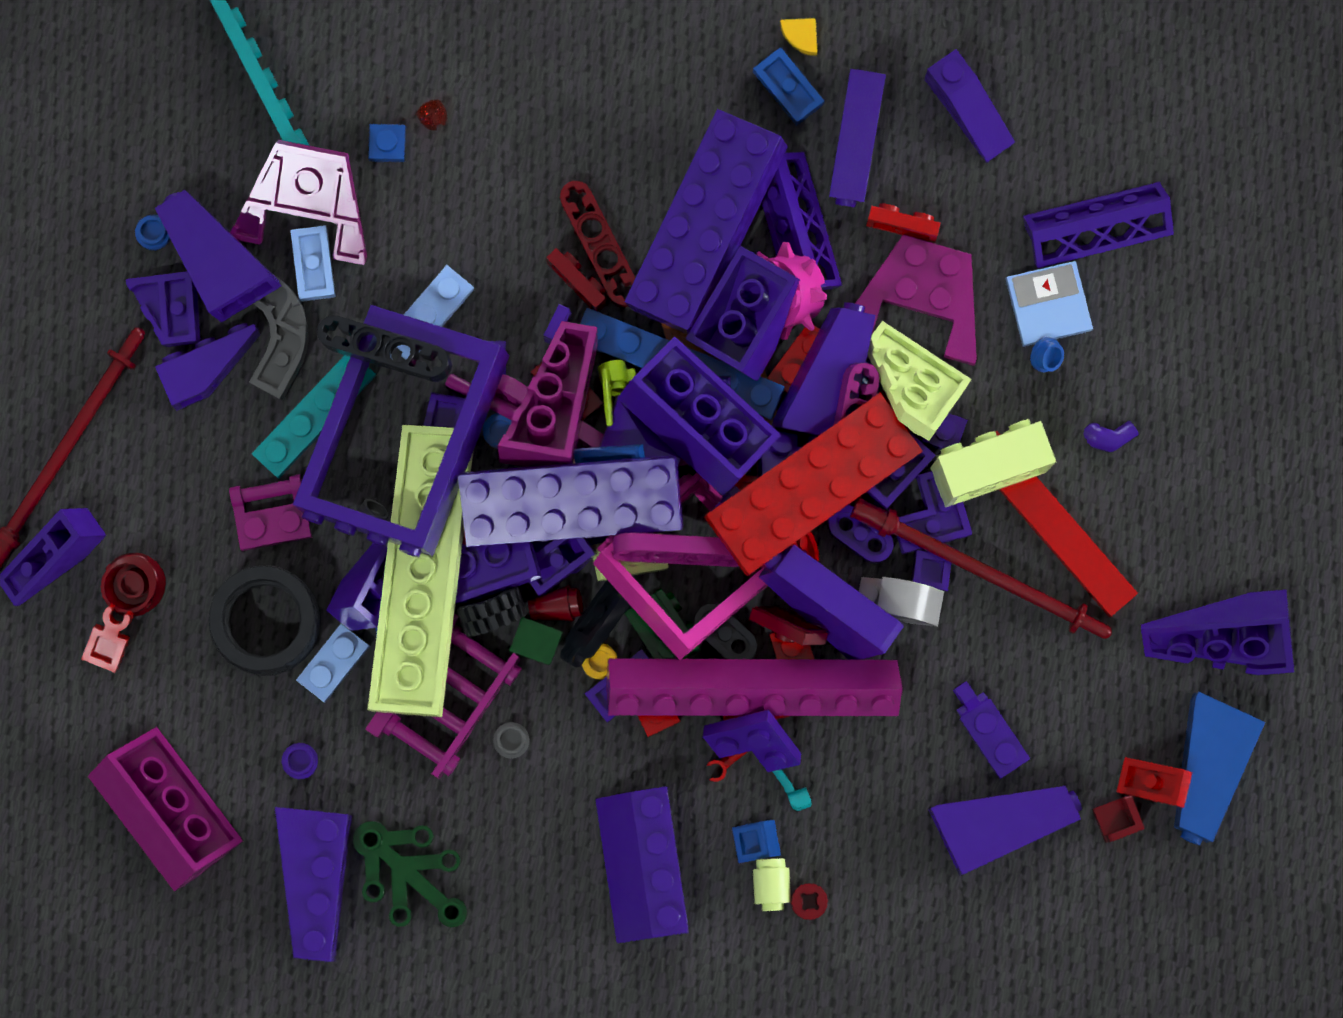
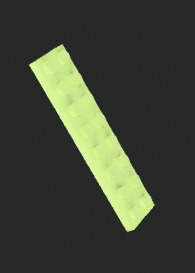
[368,425,473,717]

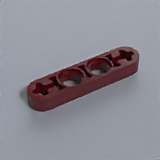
[560,180,635,308]

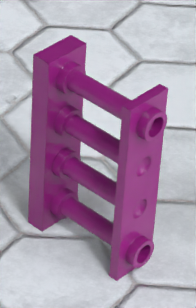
[365,613,522,779]

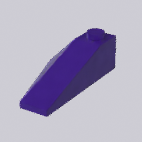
[1141,590,1294,675]

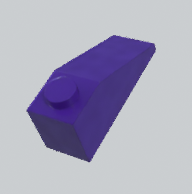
[924,49,1015,163]
[0,508,107,606]
[326,543,388,631]

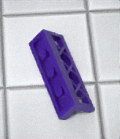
[761,152,842,290]
[1023,182,1174,269]

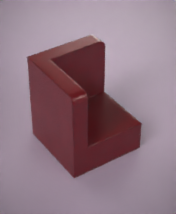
[1092,795,1145,843]

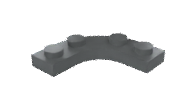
[249,274,309,401]

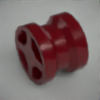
[791,883,828,920]

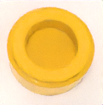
[582,643,617,680]

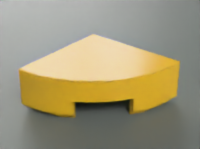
[780,18,817,55]

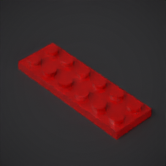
[704,393,923,576]

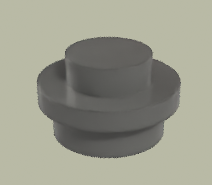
[493,722,530,759]

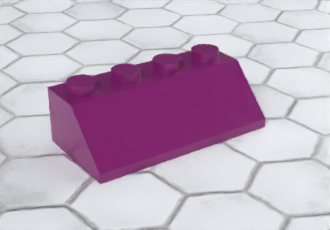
[88,727,243,892]

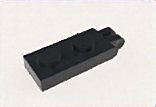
[560,580,631,668]

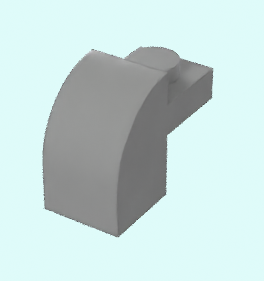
[859,577,944,627]

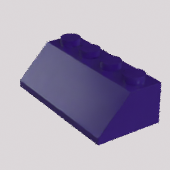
[617,336,781,497]
[595,786,689,943]

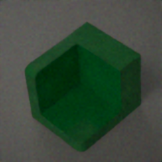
[509,617,564,665]

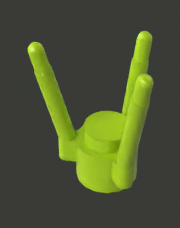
[598,360,636,426]

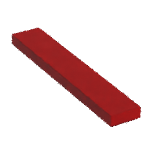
[996,431,1138,617]

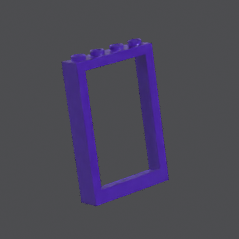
[293,305,510,558]

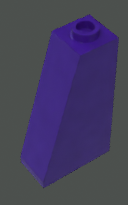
[829,68,886,207]
[155,190,282,323]
[772,302,876,436]
[758,545,904,660]
[928,786,1082,875]

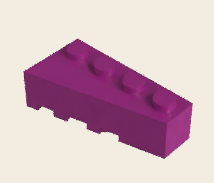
[498,321,598,467]

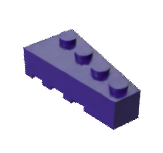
[275,807,352,962]

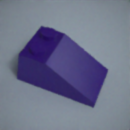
[686,246,800,381]

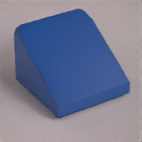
[732,820,781,863]

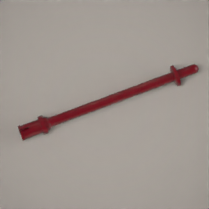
[0,327,145,569]
[850,497,1112,639]

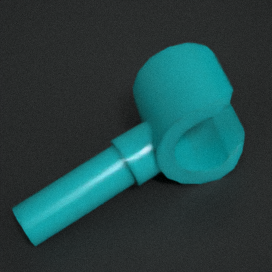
[772,770,811,811]

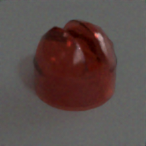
[416,100,448,131]

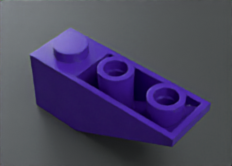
[155,323,260,411]

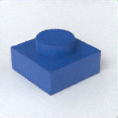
[369,124,406,162]

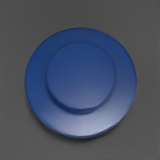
[135,215,170,250]
[1031,337,1064,372]

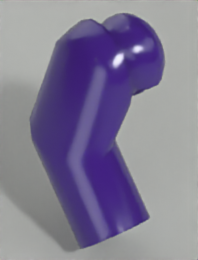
[1083,420,1139,452]

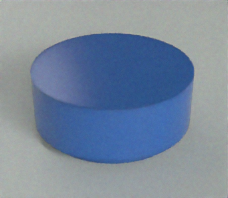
[483,413,512,449]

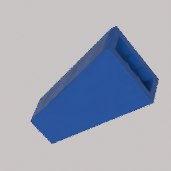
[1174,692,1265,846]

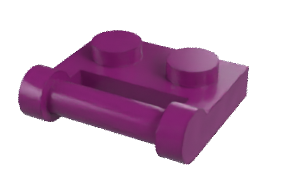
[229,474,312,551]

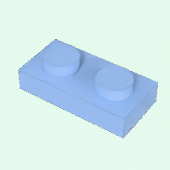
[290,225,336,302]
[296,624,370,703]

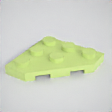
[868,321,972,441]

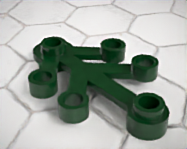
[353,821,467,927]

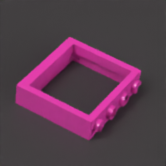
[593,473,768,660]

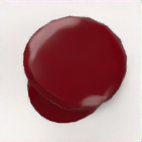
[100,553,166,617]

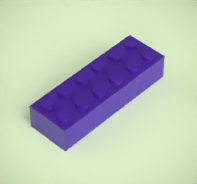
[624,109,788,335]

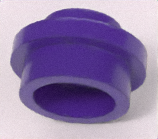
[282,743,318,779]

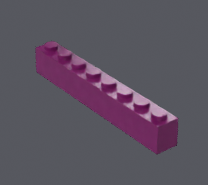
[606,659,902,716]

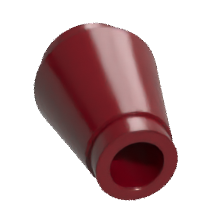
[528,585,583,621]

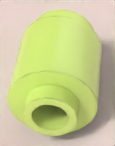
[753,859,791,911]

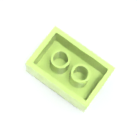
[930,419,1056,507]

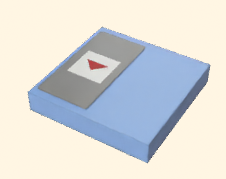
[1006,261,1093,347]

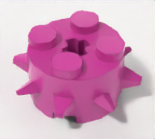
[756,242,827,340]

